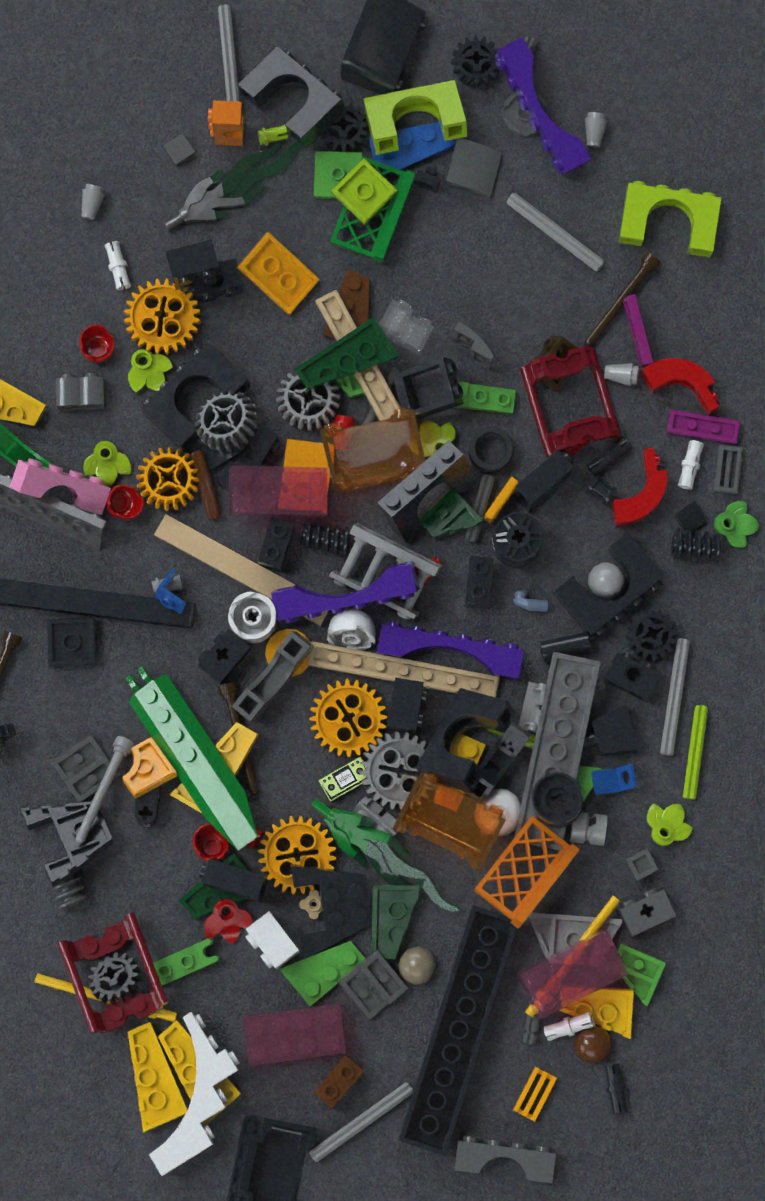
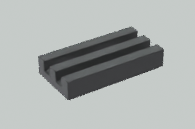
[713,445,743,495]

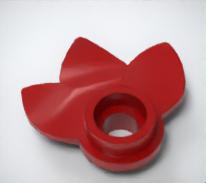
[204,899,252,944]

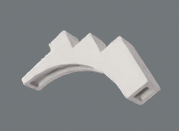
[149,1012,240,1176]

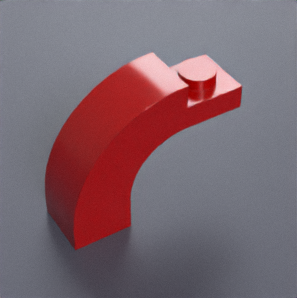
[640,358,719,416]
[612,448,667,527]

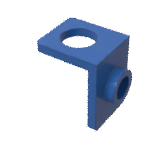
[155,568,186,614]
[591,764,637,795]

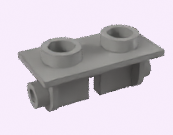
[518,682,546,733]
[352,796,402,843]

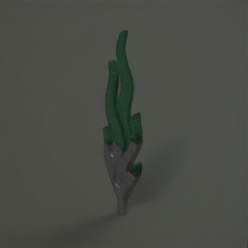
[164,139,317,231]

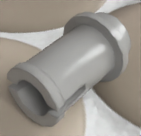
[151,575,182,595]

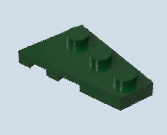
[178,854,248,919]
[371,885,422,959]

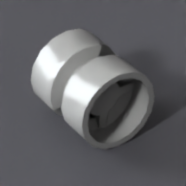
[570,812,607,846]

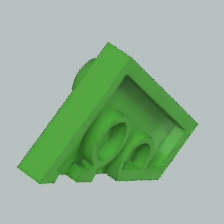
[279,941,365,1007]

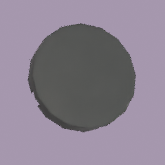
[502,92,549,137]

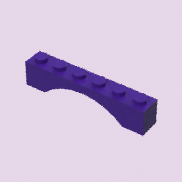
[495,37,591,177]
[271,561,420,623]
[377,622,524,681]

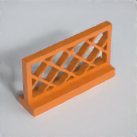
[474,816,580,928]

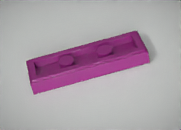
[623,294,653,367]
[666,409,740,445]

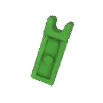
[454,381,516,415]
[154,938,221,986]

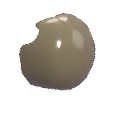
[398,946,436,985]

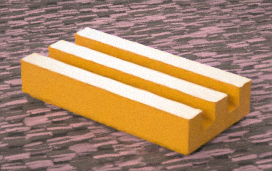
[484,476,518,524]
[513,1066,557,1122]

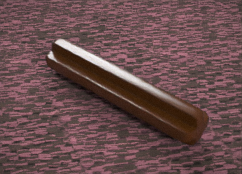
[190,450,221,520]

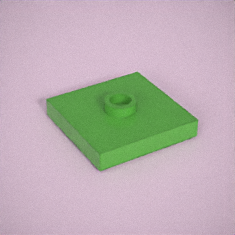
[314,151,362,199]

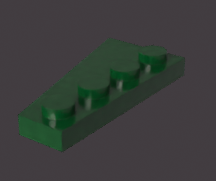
[294,317,399,390]

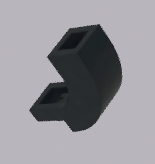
[463,721,531,804]

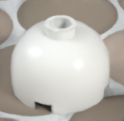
[327,607,376,651]
[474,788,521,837]

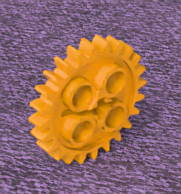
[124,279,200,355]
[309,679,387,757]
[258,816,336,895]

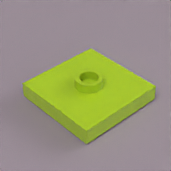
[331,158,397,225]

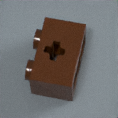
[313,1055,364,1109]

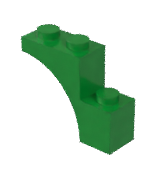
[0,423,53,469]

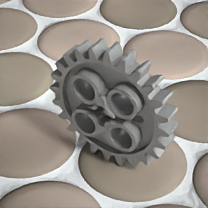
[360,731,435,810]

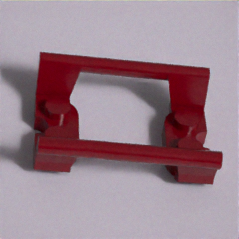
[519,346,622,458]
[57,912,169,1034]

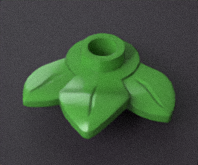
[714,501,760,548]

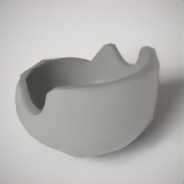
[588,562,626,600]

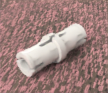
[105,241,131,291]
[678,440,704,490]
[544,1012,595,1041]

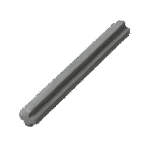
[218,5,240,102]
[507,193,604,271]
[660,638,690,756]
[309,1082,413,1162]

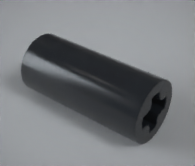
[539,632,591,663]

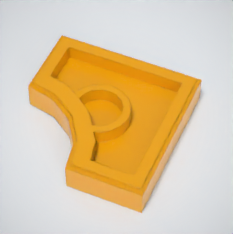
[123,737,177,799]

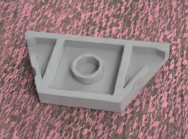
[528,912,622,967]

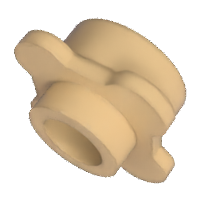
[299,890,322,919]

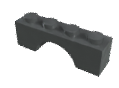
[232,631,315,722]
[454,1136,556,1183]

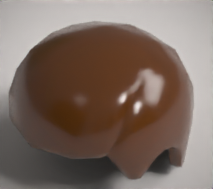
[573,1025,612,1064]

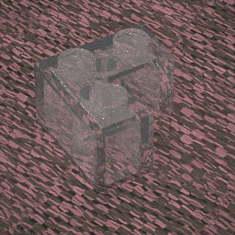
[379,299,434,356]

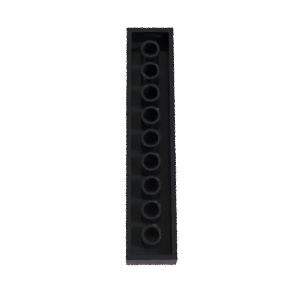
[398,905,517,1156]

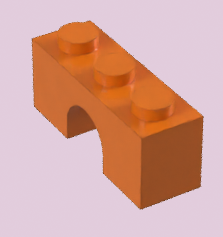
[208,100,244,146]

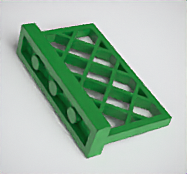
[330,156,415,264]

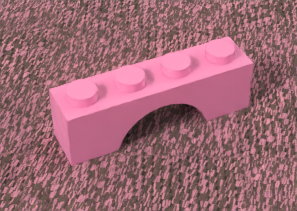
[10,458,111,515]

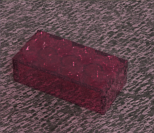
[229,465,328,518]
[516,930,628,1019]
[242,1004,346,1066]

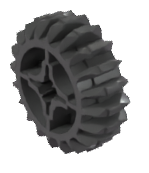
[195,389,259,453]

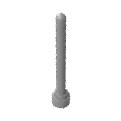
[76,736,134,843]

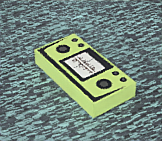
[319,757,367,802]

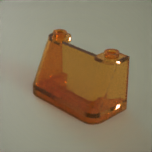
[320,407,426,493]
[393,772,506,871]

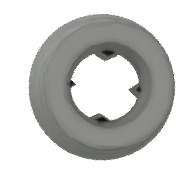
[585,112,608,148]
[81,184,105,220]
[604,363,640,386]

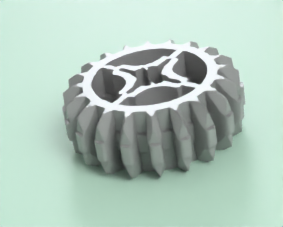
[276,373,340,431]

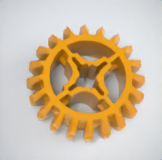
[136,447,199,511]

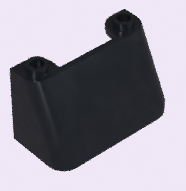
[341,0,429,95]
[227,1114,317,1201]

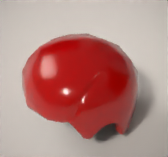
[79,324,115,363]
[106,484,144,521]
[192,823,229,861]

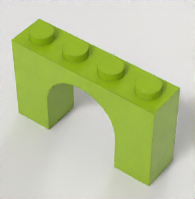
[363,80,467,155]
[618,181,721,258]

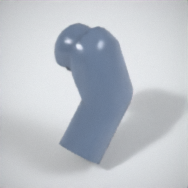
[513,590,548,612]

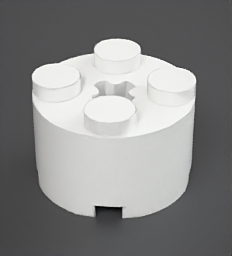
[228,592,277,643]

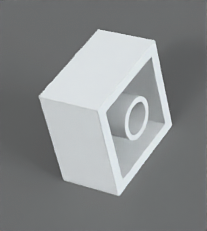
[245,911,299,970]

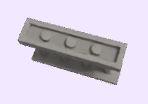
[329,523,443,620]

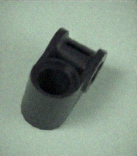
[135,785,161,828]

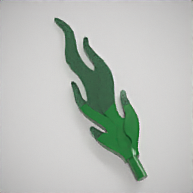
[310,798,460,912]

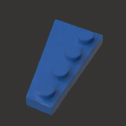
[369,122,464,178]

